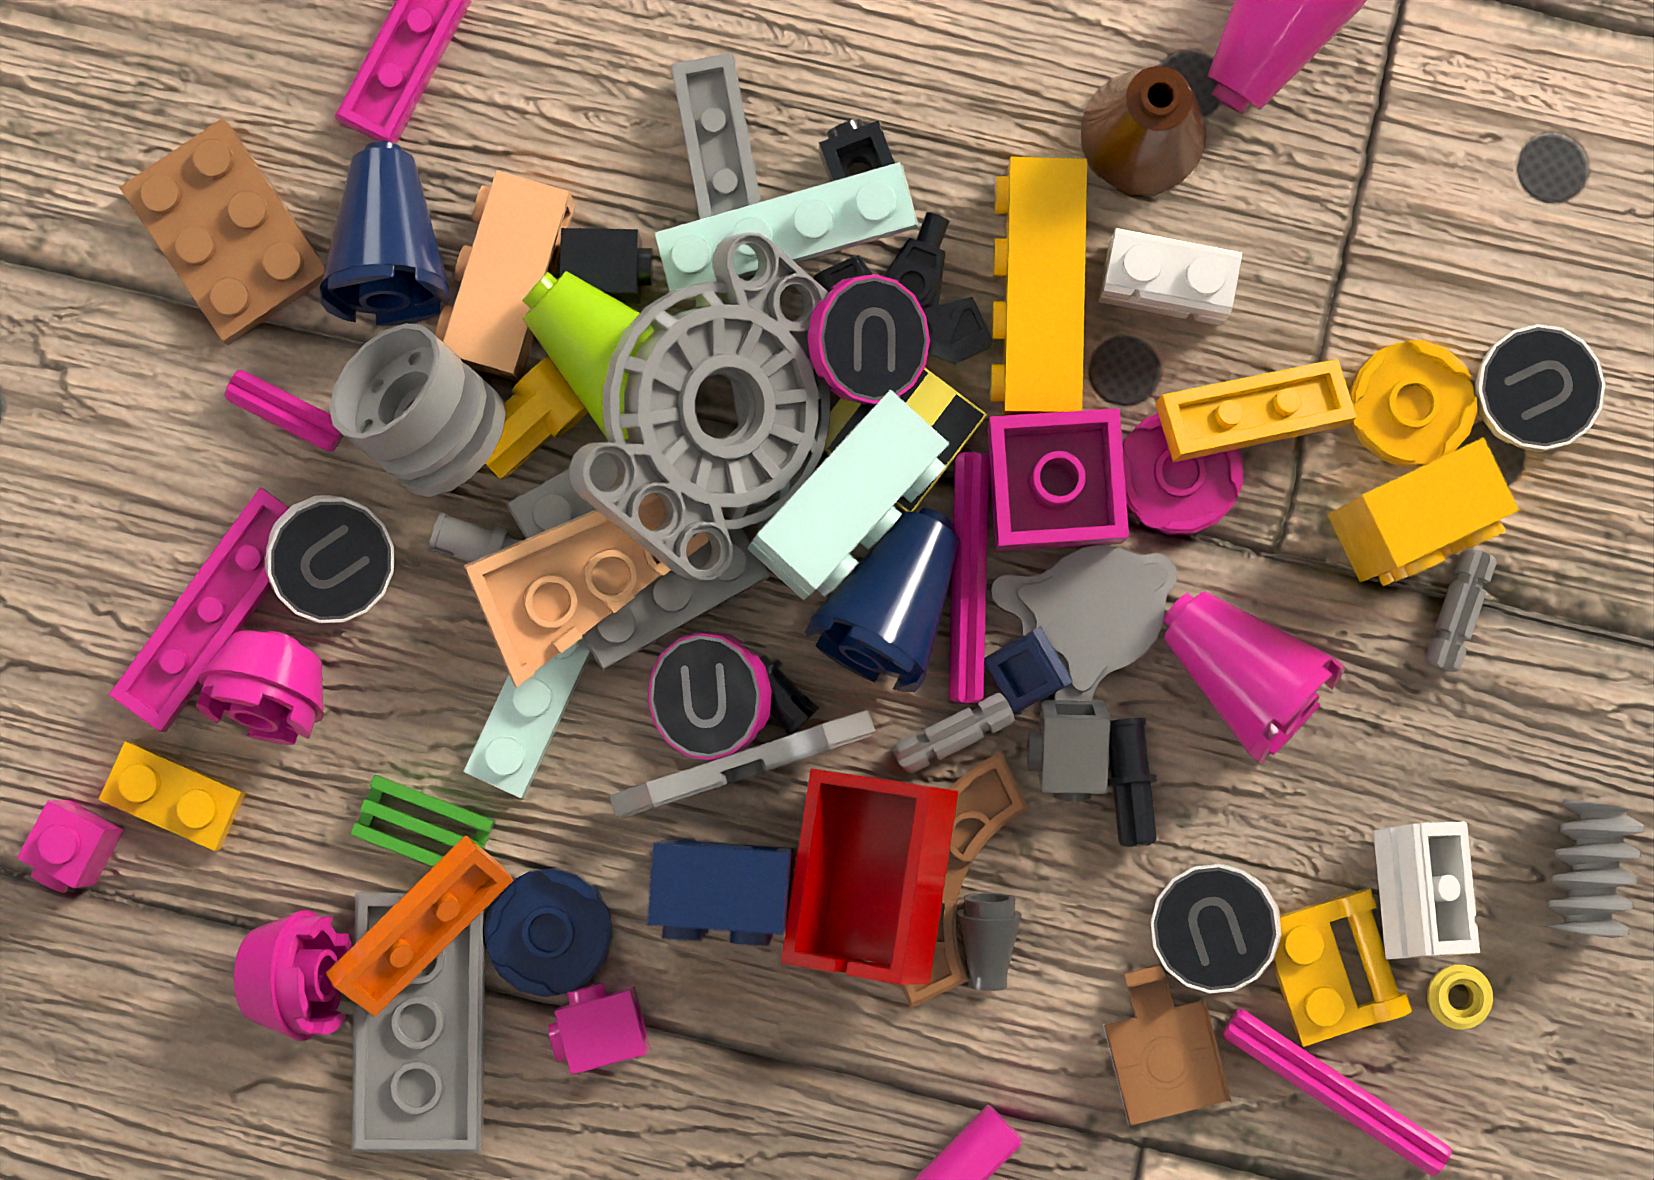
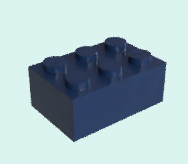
[647,839,793,946]

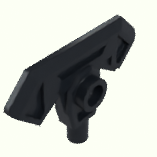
[813,212,993,364]

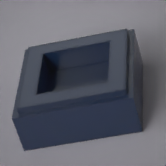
[984,626,1072,714]

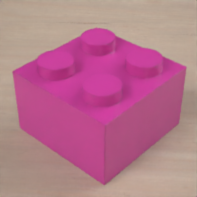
[986,408,1129,552]

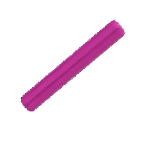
[948,452,989,704]
[1222,1009,1452,1176]

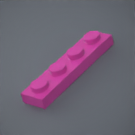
[109,487,290,732]

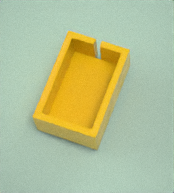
[1327,438,1520,586]

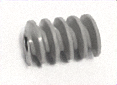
[1544,799,1645,938]

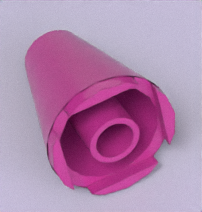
[1207,0,1366,114]
[1163,591,1345,764]

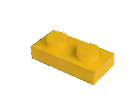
[98,741,246,851]

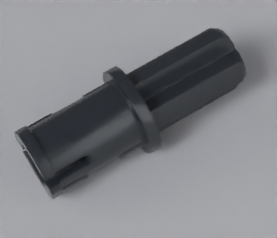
[1107,718,1157,847]

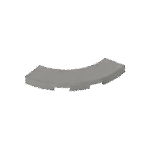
[609,710,875,819]

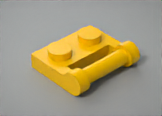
[1272,888,1412,1047]

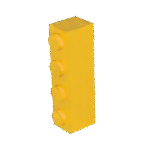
[990,157,1087,416]

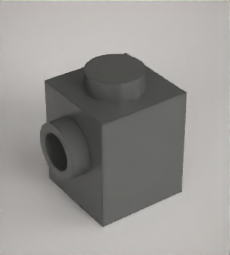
[1027,700,1110,802]

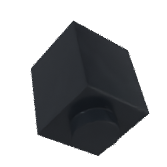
[560,228,653,304]

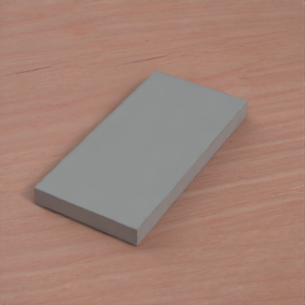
[351,892,486,1153]

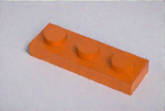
[326,835,514,1017]

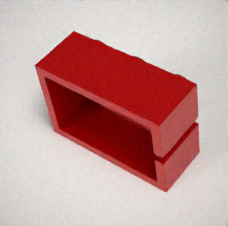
[781,768,959,985]

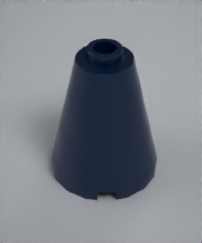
[320,141,450,326]
[804,508,960,692]

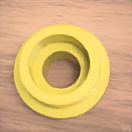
[1427,964,1493,1030]

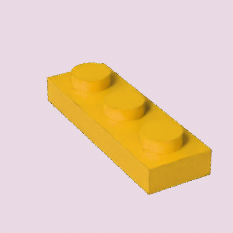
[1155,359,1357,462]

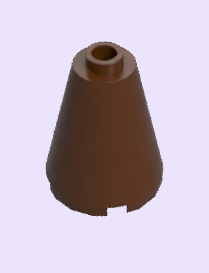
[1081,66,1206,196]

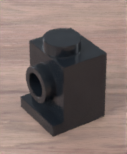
[819,119,895,182]

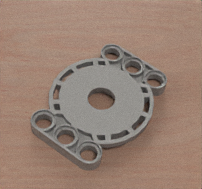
[569,232,830,580]

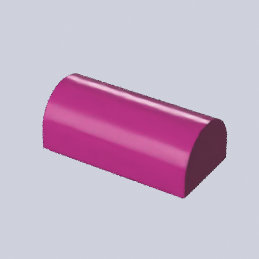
[913,1105,1023,1180]

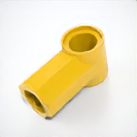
[485,356,588,481]

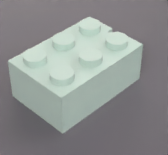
[747,390,949,600]

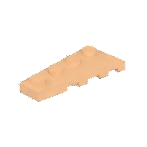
[463,493,723,688]

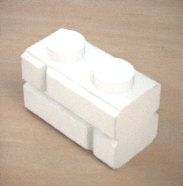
[1098,228,1242,326]
[1373,822,1480,960]

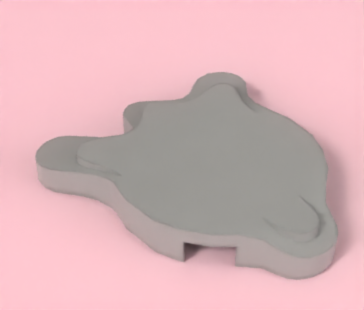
[990,545,1177,701]

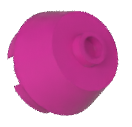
[196,631,324,745]
[234,910,353,1041]

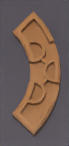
[901,752,1029,1008]

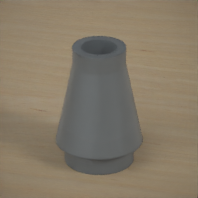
[957,892,1021,991]

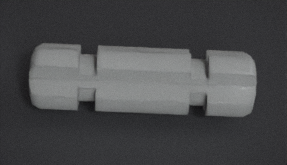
[1425,548,1497,672]
[893,693,1015,774]

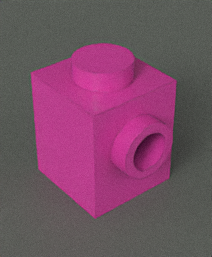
[17,800,125,893]
[548,983,651,1075]

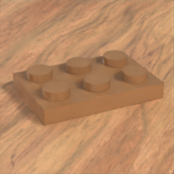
[119,117,325,345]

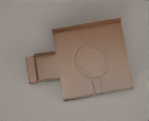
[1103,964,1232,1127]

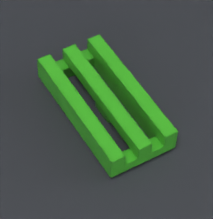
[350,775,496,867]

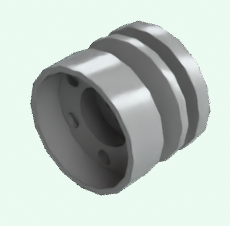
[329,323,506,497]

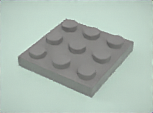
[507,438,769,672]

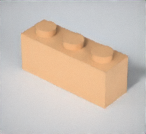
[435,170,575,382]

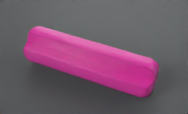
[224,370,343,452]

